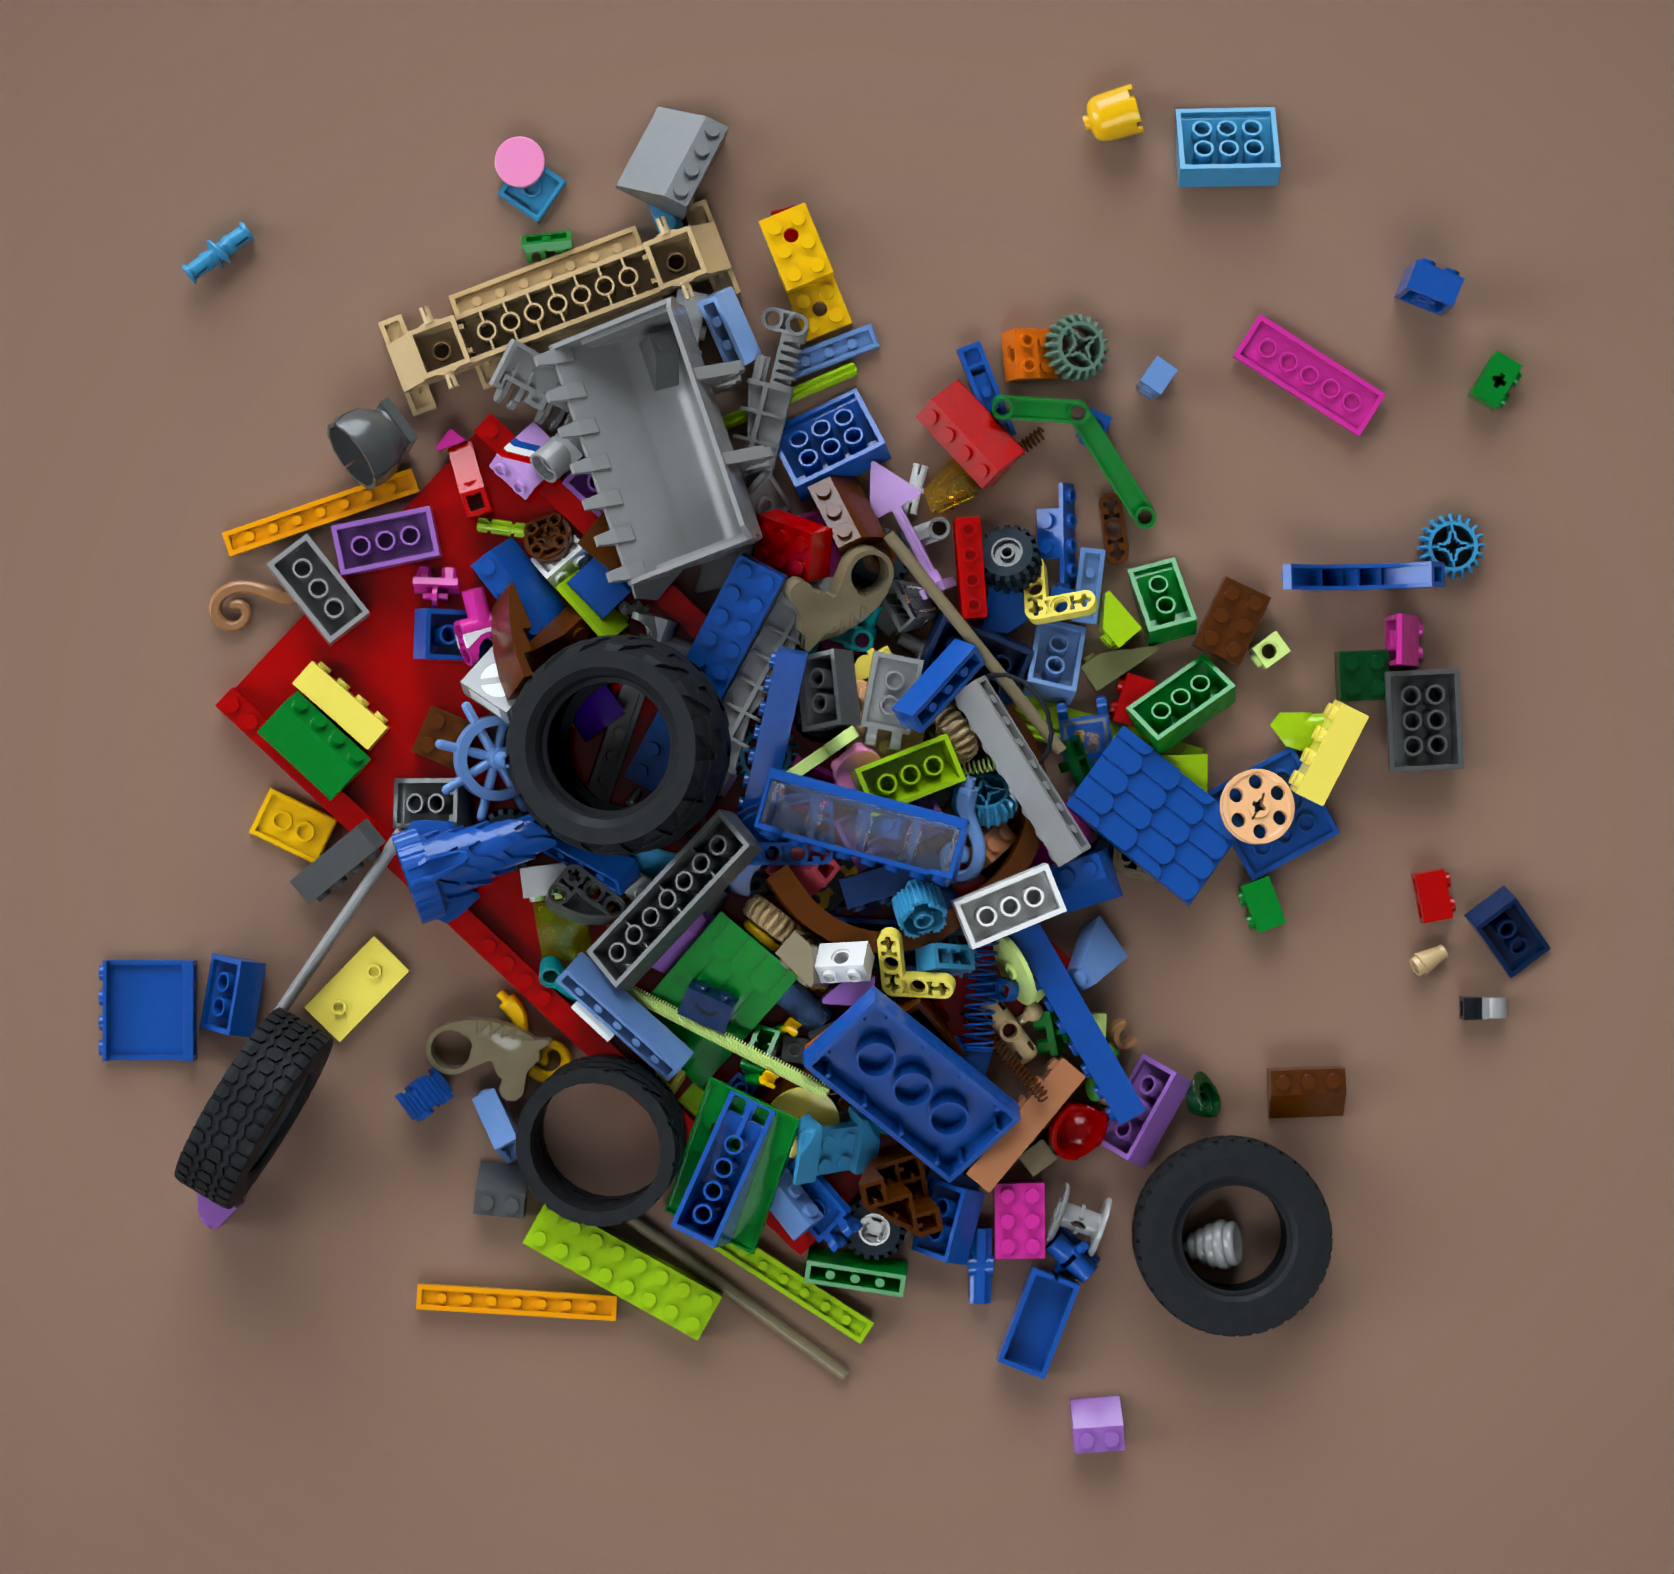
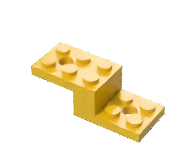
[758,202,852,342]

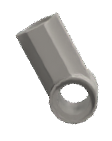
[901,517,951,551]

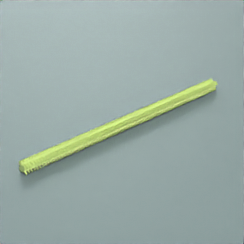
[624,985,831,1099]

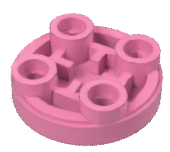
[495,136,546,189]
[831,742,881,790]

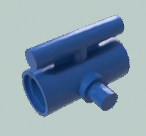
[1045,1227,1101,1283]

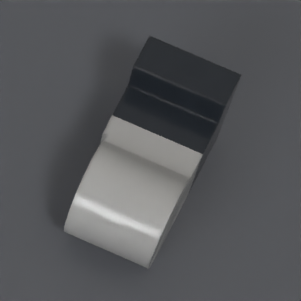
[1459,996,1507,1020]

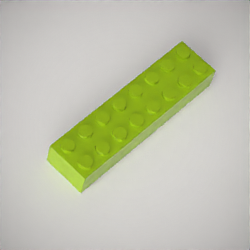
[523,1204,723,1341]

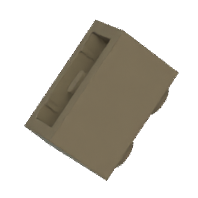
[775,930,830,988]

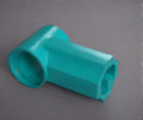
[539,956,576,1001]

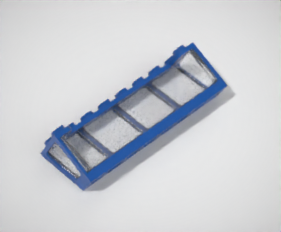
[754,767,970,887]

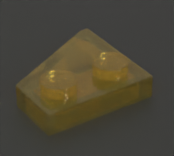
[923,458,979,515]

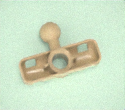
[979,998,1043,1064]

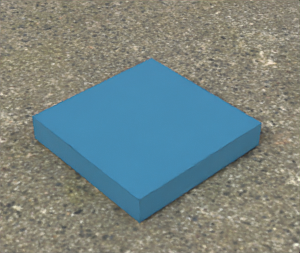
[497,167,567,224]

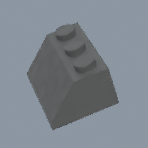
[799,649,861,733]

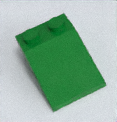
[1127,557,1197,646]

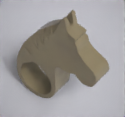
[783,544,894,652]
[426,1016,552,1101]

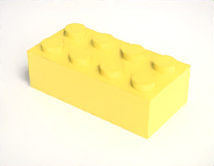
[1288,700,1369,806]

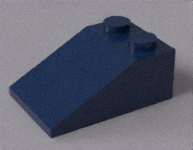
[1464,885,1551,978]

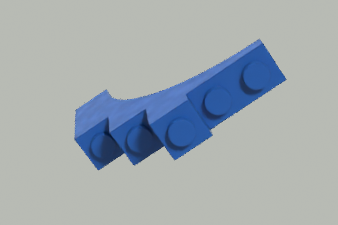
[1281,561,1445,592]

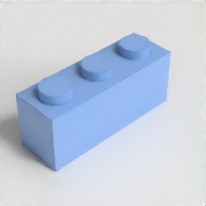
[697,286,762,366]

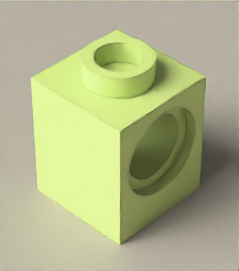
[1249,631,1291,669]

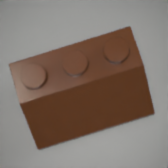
[807,476,886,557]
[1266,1066,1346,1118]

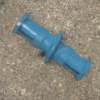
[181,222,255,284]

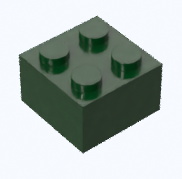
[1334,649,1389,702]

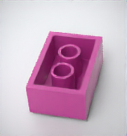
[993,1180,1045,1259]

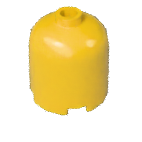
[1083,84,1144,142]

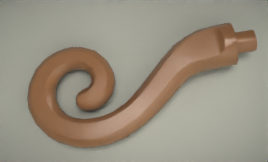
[208,580,296,632]

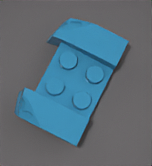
[793,1106,880,1185]

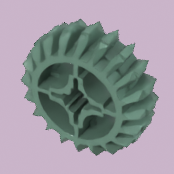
[1043,314,1110,382]

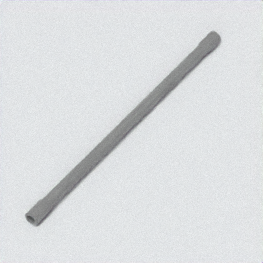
[274,828,403,1011]

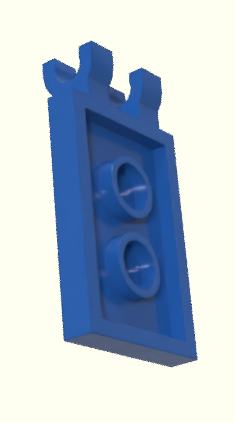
[787,1159,863,1253]

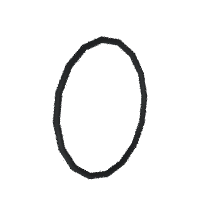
[961,673,1054,772]

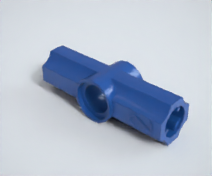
[968,1227,994,1304]

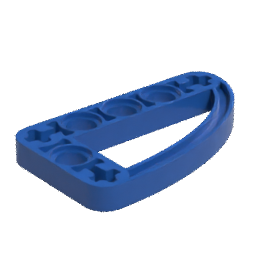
[736,792,835,865]

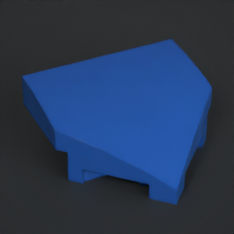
[983,586,1039,634]

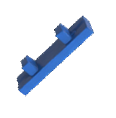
[956,341,1016,436]

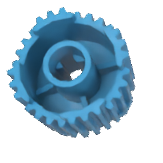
[891,879,948,939]

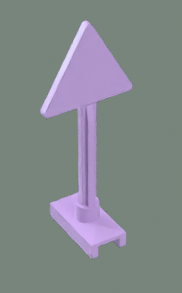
[870,461,957,600]

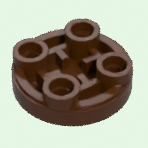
[524,512,574,563]

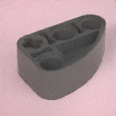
[545,864,626,925]

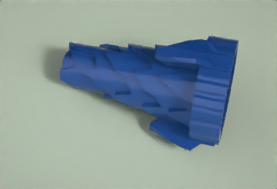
[391,814,557,924]

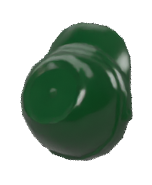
[1186,1071,1221,1118]

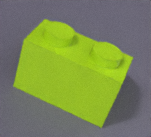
[1099,590,1142,650]

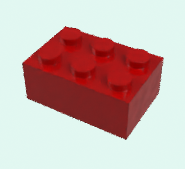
[754,509,833,582]

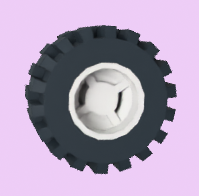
[847,1197,907,1260]

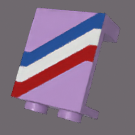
[489,422,550,500]

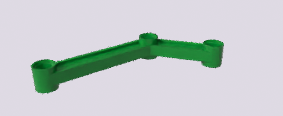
[991,394,1157,529]

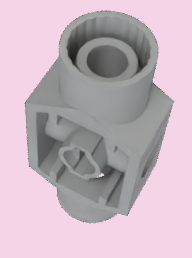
[530,420,585,483]

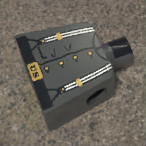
[883,579,939,633]

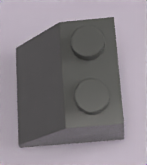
[473,1161,528,1219]

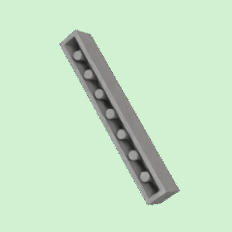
[954,675,1091,867]

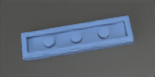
[793,323,880,379]

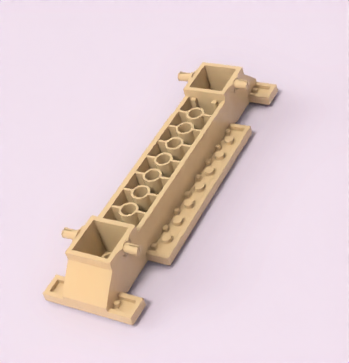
[378,199,741,417]

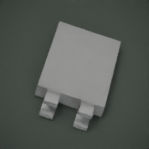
[860,651,924,751]

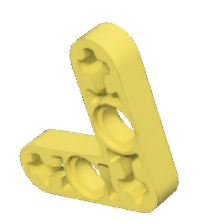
[1023,559,1098,625]
[877,927,956,999]

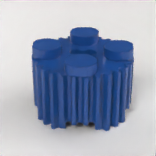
[395,1067,454,1122]

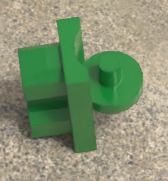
[1032,1010,1070,1056]

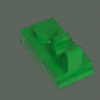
[521,230,573,263]

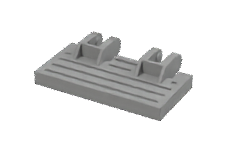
[489,338,573,432]

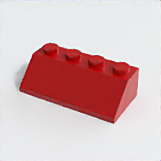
[916,379,1026,489]

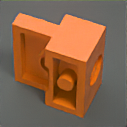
[1001,328,1058,382]

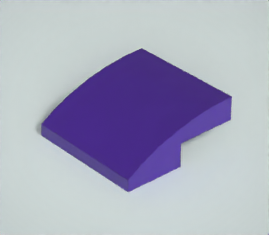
[573,685,626,742]

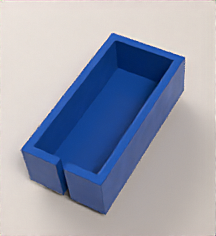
[996,1264,1080,1379]

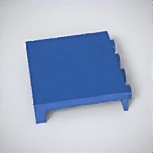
[98,960,197,1061]

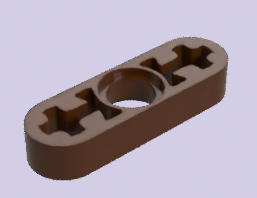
[1098,493,1129,565]

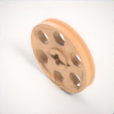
[1220,769,1295,845]

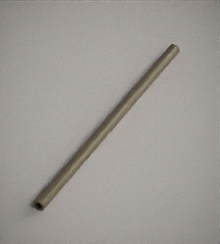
[883,531,1067,755]
[626,1217,849,1380]

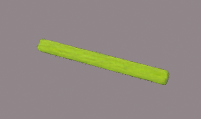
[723,362,858,430]

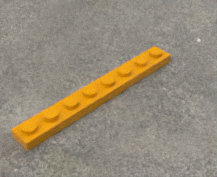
[222,468,420,557]
[416,1283,618,1321]

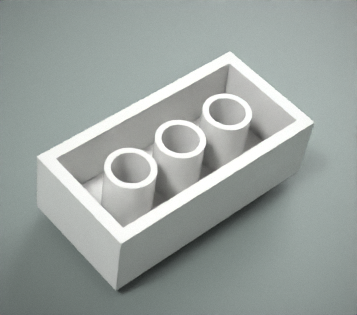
[951,863,1067,950]

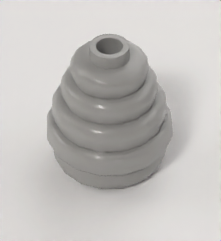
[1182,1219,1243,1269]

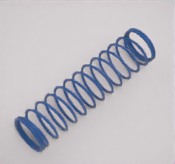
[962,941,999,1052]

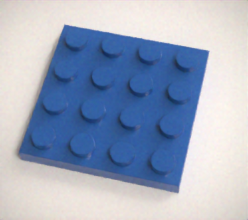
[1208,747,1340,881]

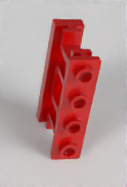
[952,516,987,621]

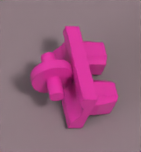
[412,566,460,608]

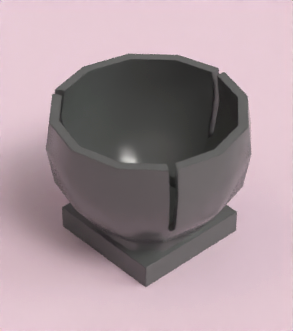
[327,397,418,489]

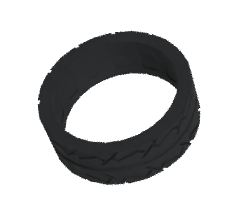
[516,1054,687,1227]

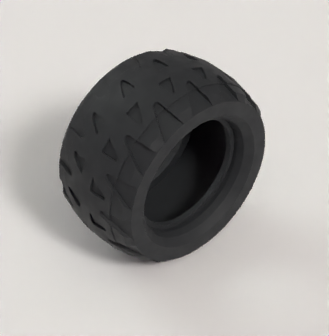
[506,635,731,856]

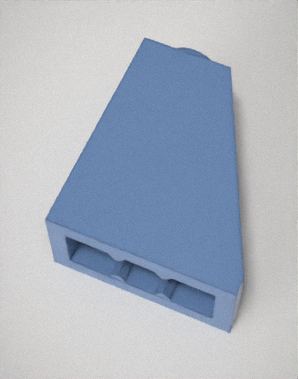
[1067,916,1128,992]
[472,1088,517,1164]

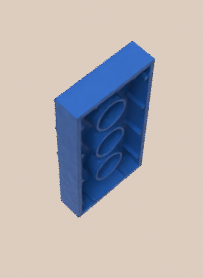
[803,986,1021,1183]

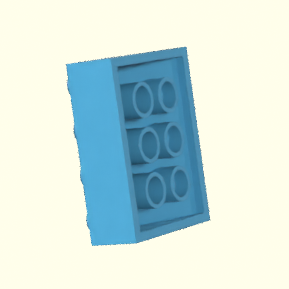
[1175,107,1281,187]

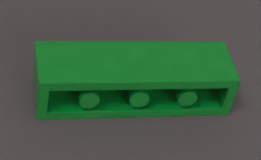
[804,1246,908,1298]

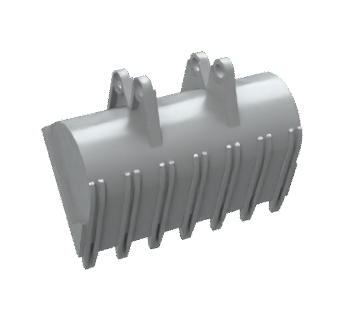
[533,296,775,586]

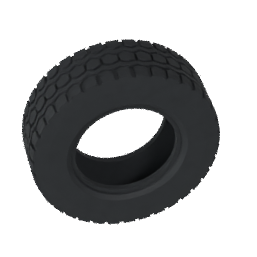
[174,1007,333,1209]
[1132,1135,1333,1337]

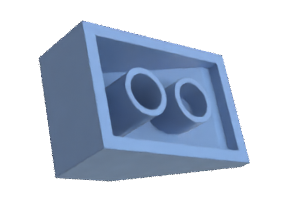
[1022,621,1087,706]

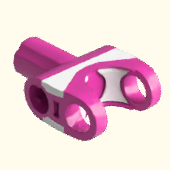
[454,587,492,667]

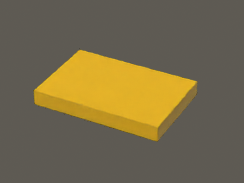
[249,788,338,863]

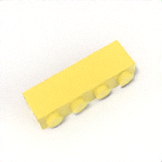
[292,661,390,750]

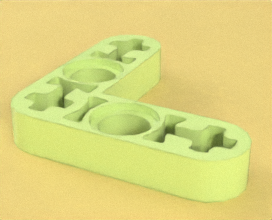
[786,725,860,776]

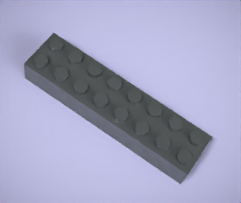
[586,809,763,990]

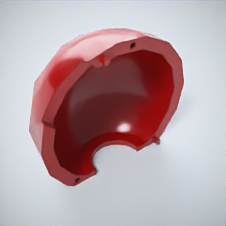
[1048,1100,1108,1160]

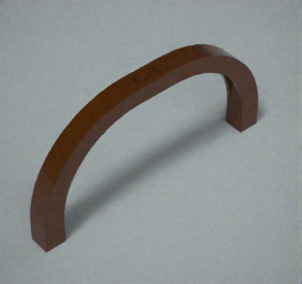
[764,704,1047,953]

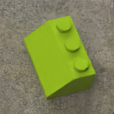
[555,569,630,636]

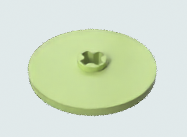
[993,936,1036,1005]

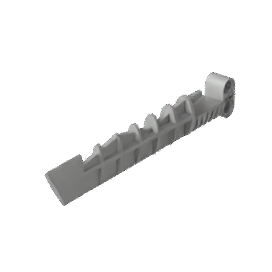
[695,307,810,593]
[686,577,833,837]

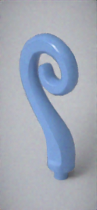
[939,776,986,883]

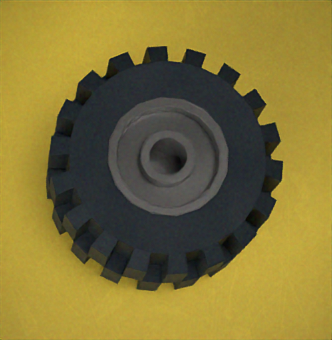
[982,525,1042,594]

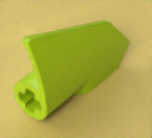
[1270,712,1325,751]

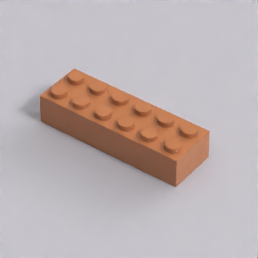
[965,1054,1086,1193]

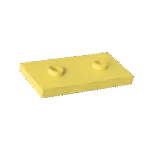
[304,936,410,1042]

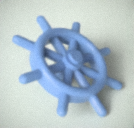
[435,701,529,822]

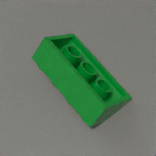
[1126,653,1236,755]
[257,691,371,801]

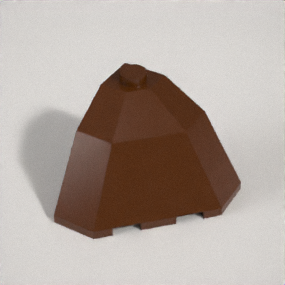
[858,1144,944,1238]

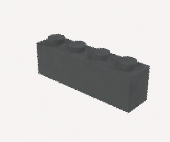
[290,818,386,904]

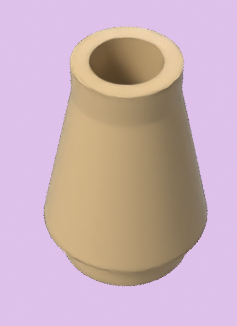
[1409,944,1448,976]

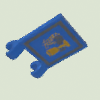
[1056,695,1112,765]

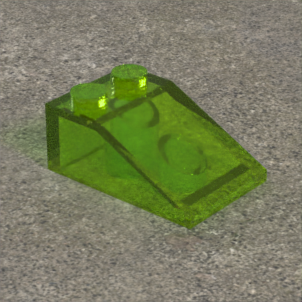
[533,899,595,973]

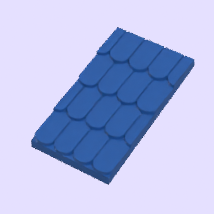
[1066,725,1243,907]

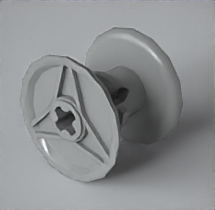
[1046,1182,1112,1257]

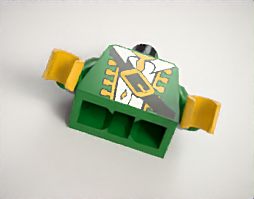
[740,1017,802,1089]

